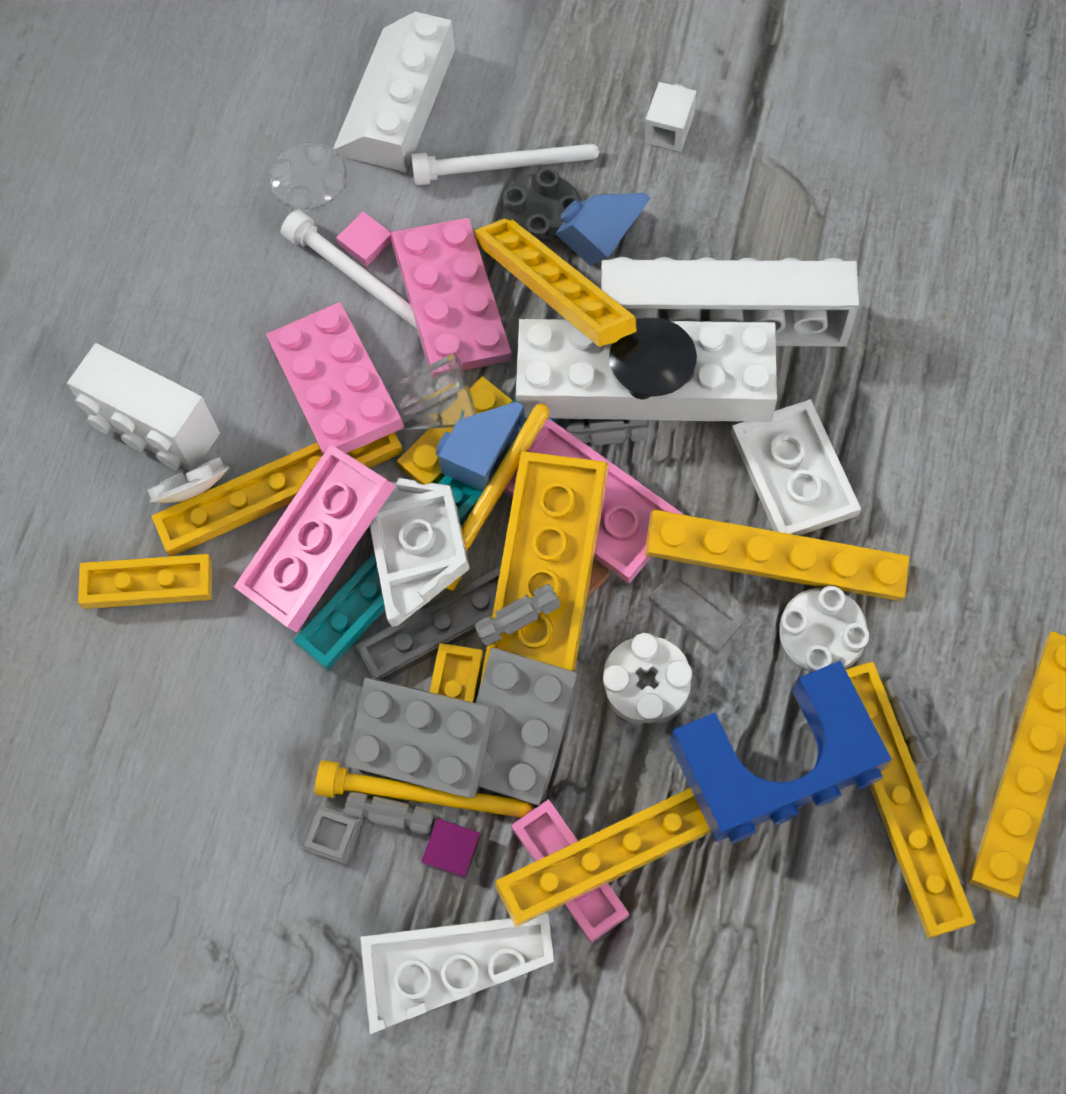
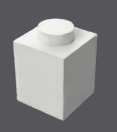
[644,82,697,152]

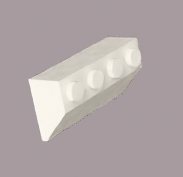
[332,12,455,173]

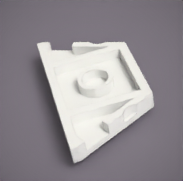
[370,478,470,627]

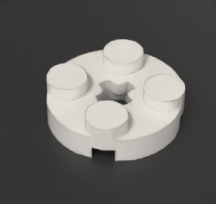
[603,633,692,725]

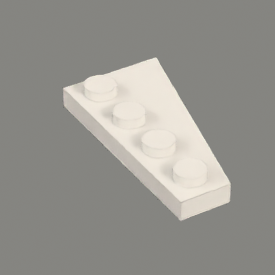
[360,913,554,1034]

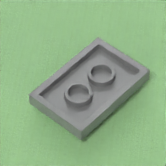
[476,648,580,806]
[345,677,495,798]

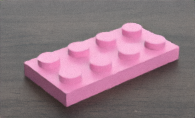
[391,218,512,377]
[266,302,404,454]
[503,418,683,584]
[234,444,396,632]

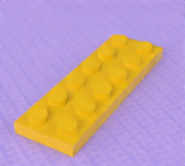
[479,451,609,690]

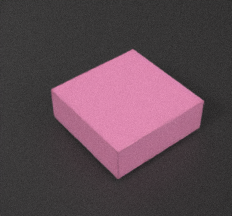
[336,212,392,267]

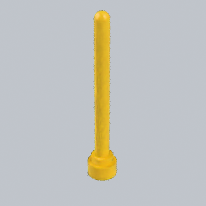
[446,404,550,591]
[315,760,534,818]

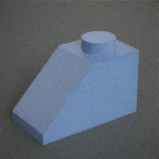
[555,193,651,266]
[436,402,525,492]

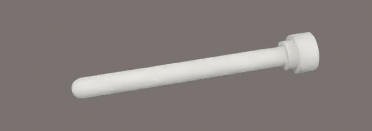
[411,144,599,186]
[280,209,417,329]

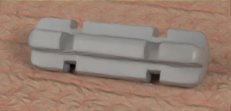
[566,419,648,446]
[475,584,561,646]
[883,676,938,764]
[345,791,434,835]

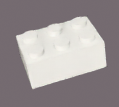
[67,343,220,471]

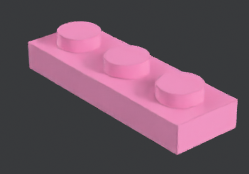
[511,799,629,943]

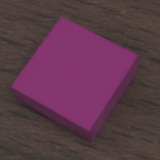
[421,818,481,879]

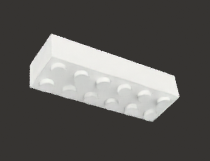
[601,257,859,347]
[516,319,777,422]

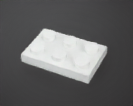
[731,399,861,536]

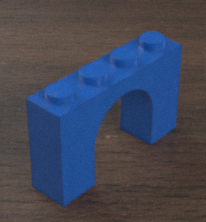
[669,660,892,843]

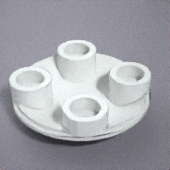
[147,457,229,503]
[779,586,869,672]

